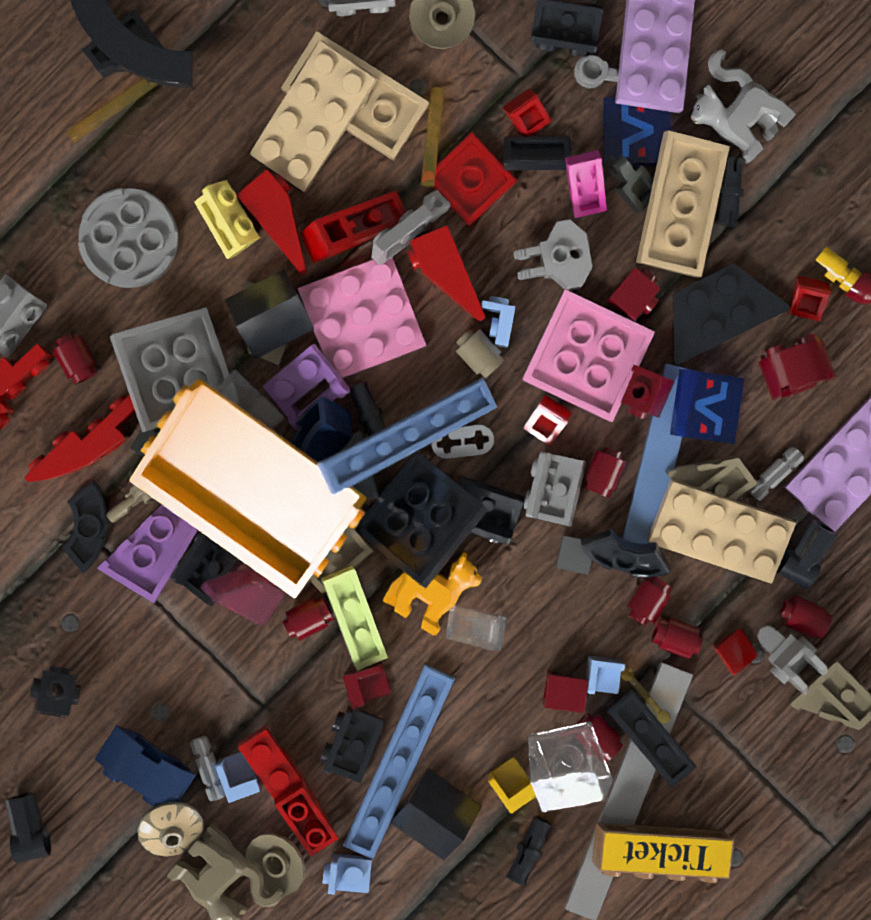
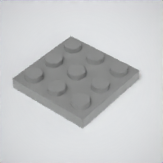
[110,307,239,432]

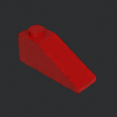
[236,170,307,276]
[300,191,406,263]
[407,225,486,323]

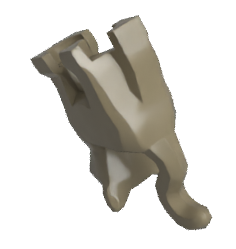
[167,824,283,920]

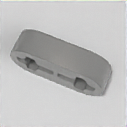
[432,425,494,459]

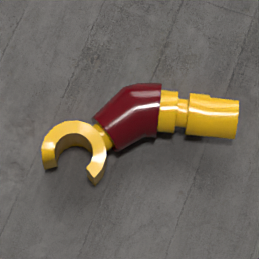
[816,246,871,305]

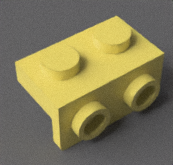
[194,180,260,259]

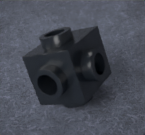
[30,666,81,718]

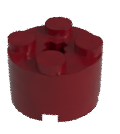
[758,333,836,400]

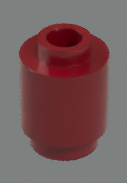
[52,333,98,385]
[585,447,627,498]
[626,577,673,626]
[779,595,832,639]
[283,596,335,641]
[651,617,703,659]
[574,713,623,763]

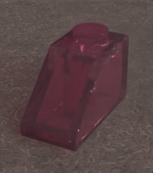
[201,568,286,627]

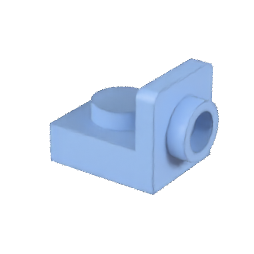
[481,296,515,348]
[323,853,372,895]

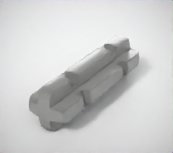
[748,447,804,501]
[190,736,225,801]

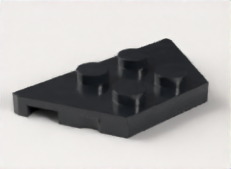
[672,263,790,366]

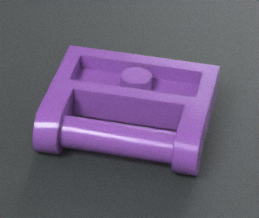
[263,344,350,431]

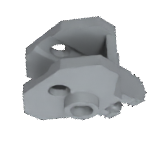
[513,220,593,291]
[757,625,828,695]

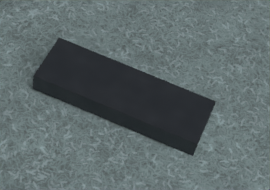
[606,689,697,788]

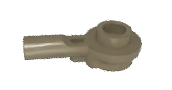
[106,485,156,523]

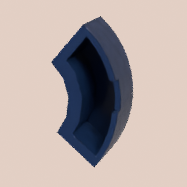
[291,396,353,463]
[95,725,196,807]

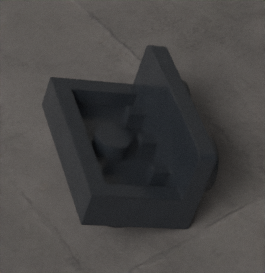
[530,0,603,56]
[459,476,525,545]
[170,531,243,606]
[320,705,385,783]

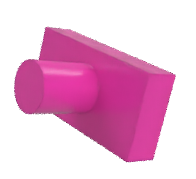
[565,150,607,218]

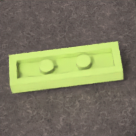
[321,566,388,671]

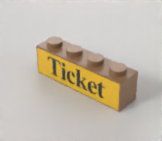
[592,822,734,883]

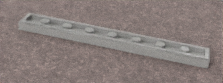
[564,662,693,920]

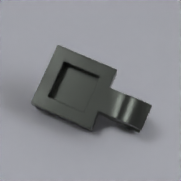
[603,155,654,213]

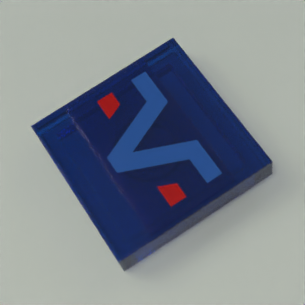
[603,97,671,165]
[670,369,744,444]

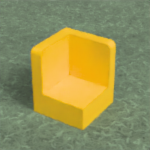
[487,757,538,814]

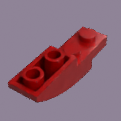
[0,344,54,430]
[24,395,136,482]
[238,725,339,857]

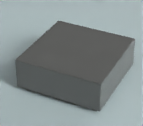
[555,535,592,575]

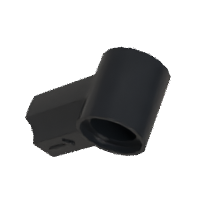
[777,519,838,589]
[5,792,52,863]

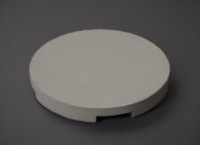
[78,188,179,288]

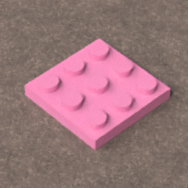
[298,257,426,378]
[522,289,655,422]

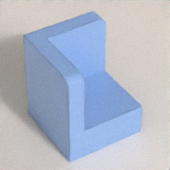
[585,656,625,694]
[215,752,263,803]

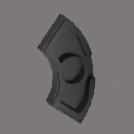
[62,480,110,573]
[581,529,671,577]

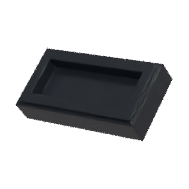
[503,136,571,170]

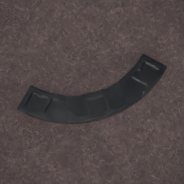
[71,0,194,88]

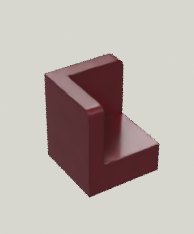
[343,661,390,709]
[542,671,588,713]

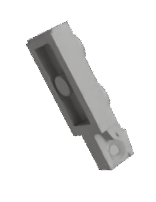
[371,190,450,265]

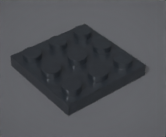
[354,451,489,589]

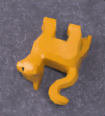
[382,552,482,636]

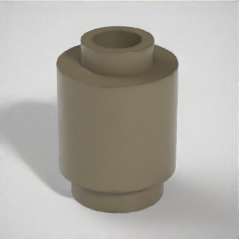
[456,329,505,378]

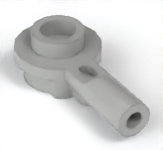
[574,55,619,88]

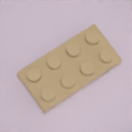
[281,31,429,161]
[250,40,378,192]
[636,130,730,277]
[647,479,796,584]

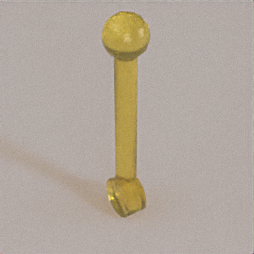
[621,667,670,723]

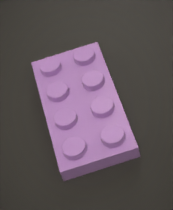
[615,0,695,113]
[784,395,871,531]

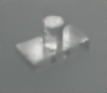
[446,606,506,651]

